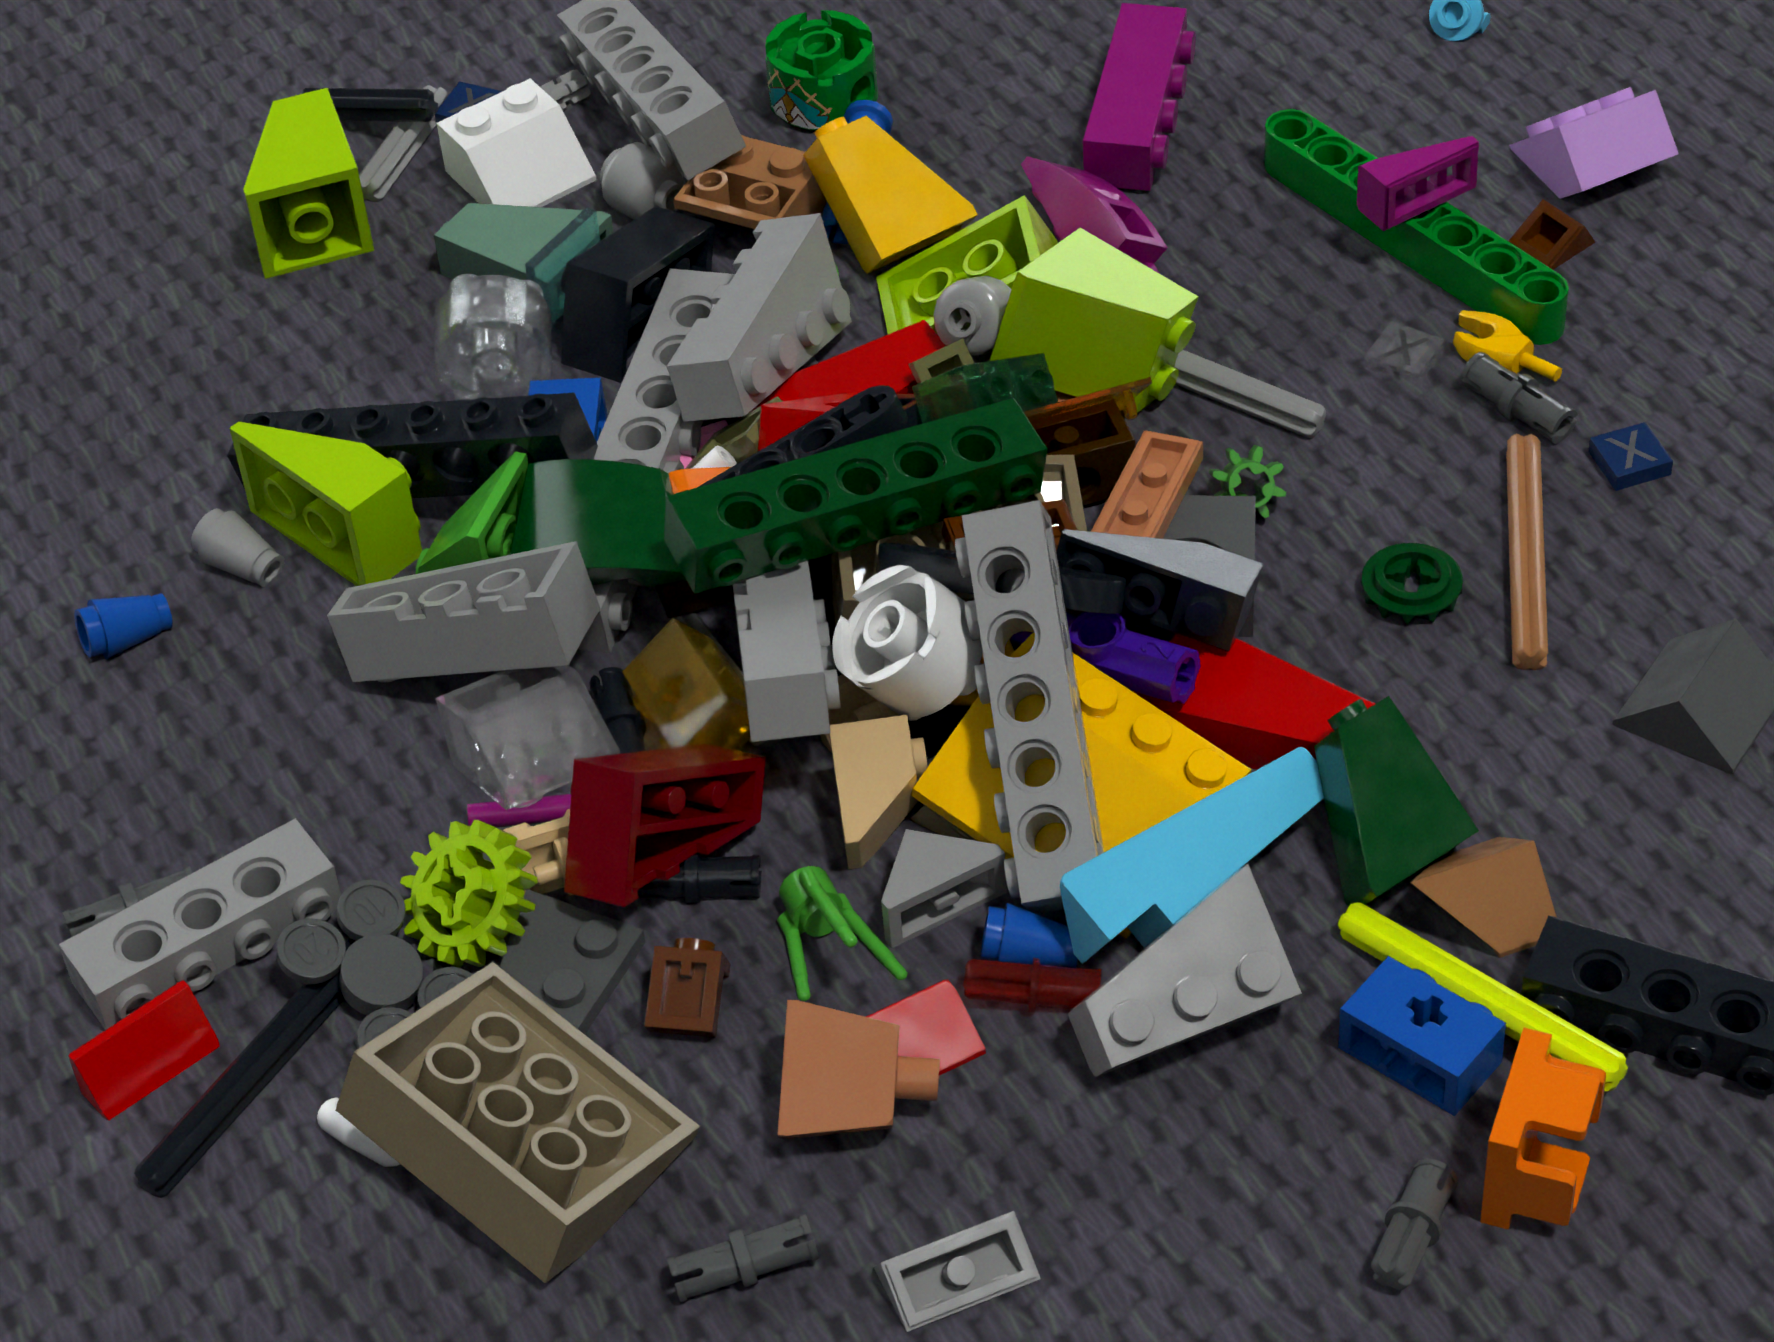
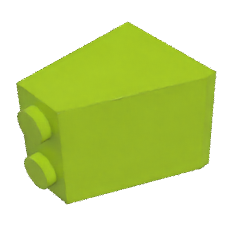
[243,88,374,279]
[988,228,1199,414]

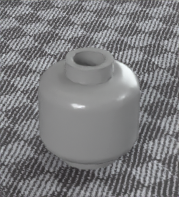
[600,142,684,220]
[933,276,1012,356]

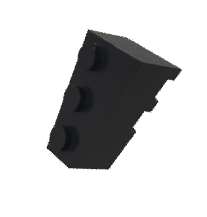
[561,206,715,383]

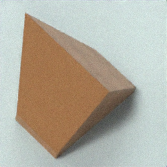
[1410,837,1557,958]

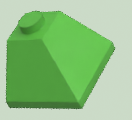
[416,451,528,574]

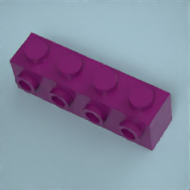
[1083,3,1196,191]

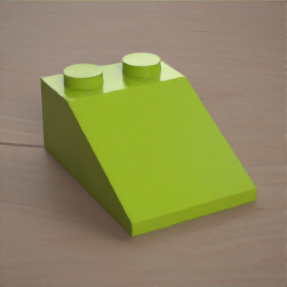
[876,195,1058,336]
[229,422,422,586]

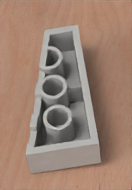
[667,213,852,422]
[327,541,600,683]
[733,561,841,742]

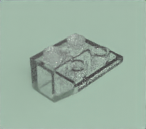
[436,665,620,810]

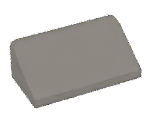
[874,1211,1041,1332]

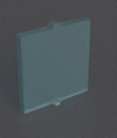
[525,207,601,336]

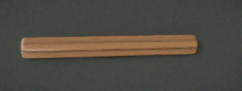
[1506,433,1548,670]

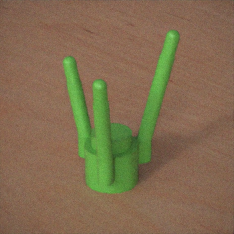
[777,866,908,1001]

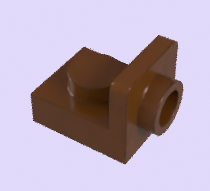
[644,938,731,1037]

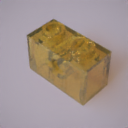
[622,618,751,751]

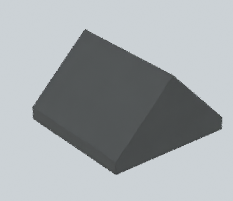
[1612,618,1774,775]

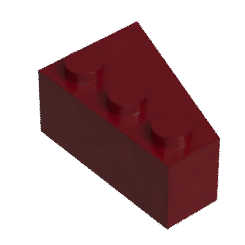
[564,744,766,907]

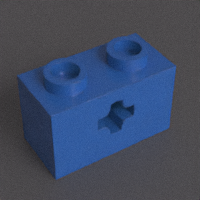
[1338,956,1506,1116]

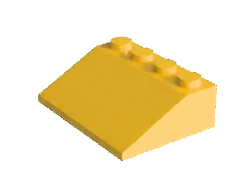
[911,633,1252,938]

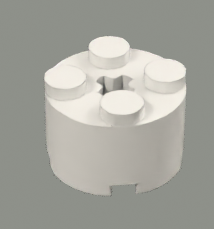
[832,565,983,721]

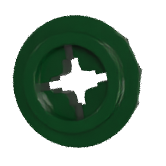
[1361,543,1463,625]

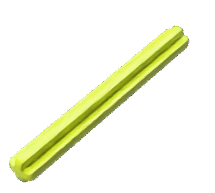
[1337,902,1628,1091]

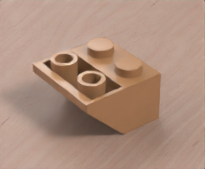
[673,135,827,230]

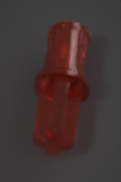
[963,958,1102,1012]

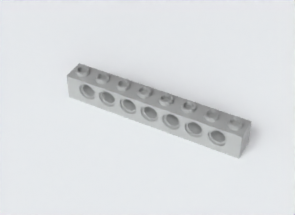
[578,268,735,654]

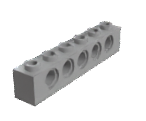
[557,0,746,180]
[955,500,1104,914]

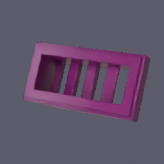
[1357,136,1479,231]

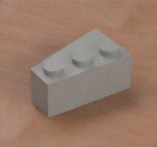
[1068,864,1302,1077]

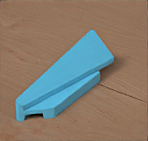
[1060,747,1324,964]

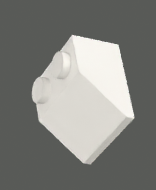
[437,78,596,207]

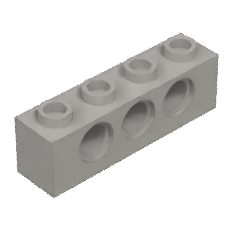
[59,818,341,1030]

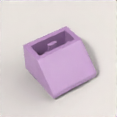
[1509,87,1679,199]

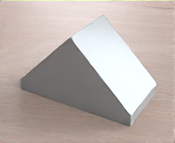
[881,829,1007,949]

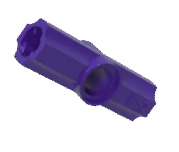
[1009,612,1201,704]

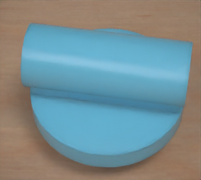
[1429,0,1491,41]

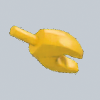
[1453,310,1562,381]

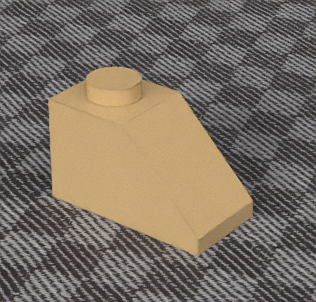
[829,715,928,869]

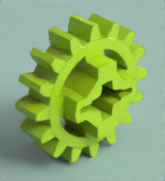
[400,820,538,968]

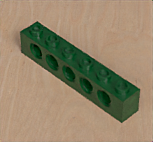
[664,398,1048,594]

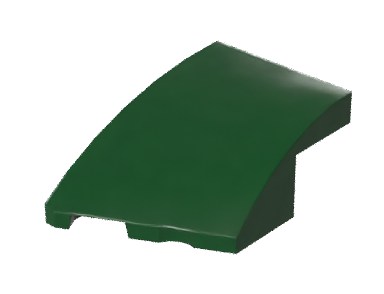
[510,459,686,587]

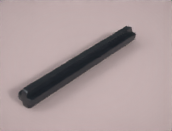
[134,938,355,1198]

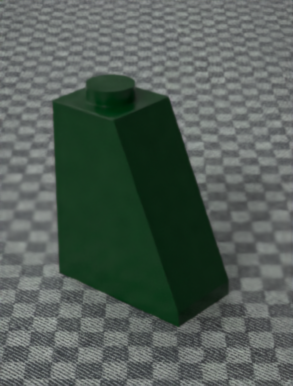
[1314,696,1479,906]

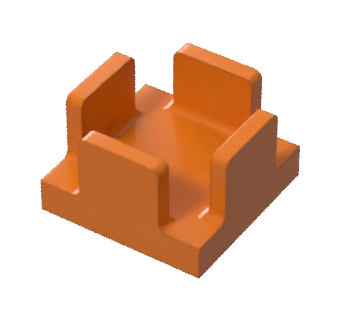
[1480,1027,1606,1230]

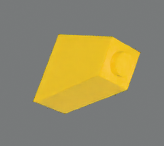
[803,116,978,274]

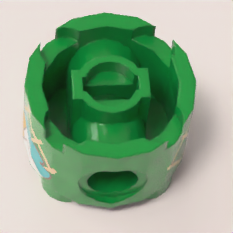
[765,10,878,131]

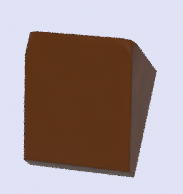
[1509,199,1595,270]

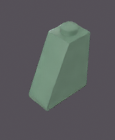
[434,203,614,320]

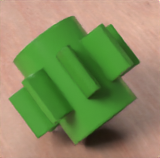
[1209,445,1287,518]

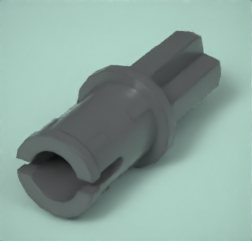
[1371,1158,1458,1290]

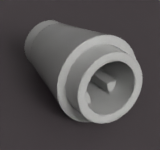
[191,508,284,587]

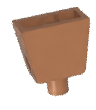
[778,1000,940,1139]

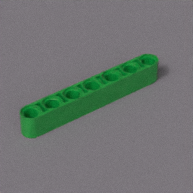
[1264,109,1569,345]

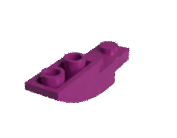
[1021,156,1168,273]

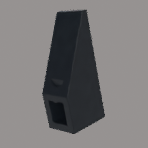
[1056,529,1264,651]

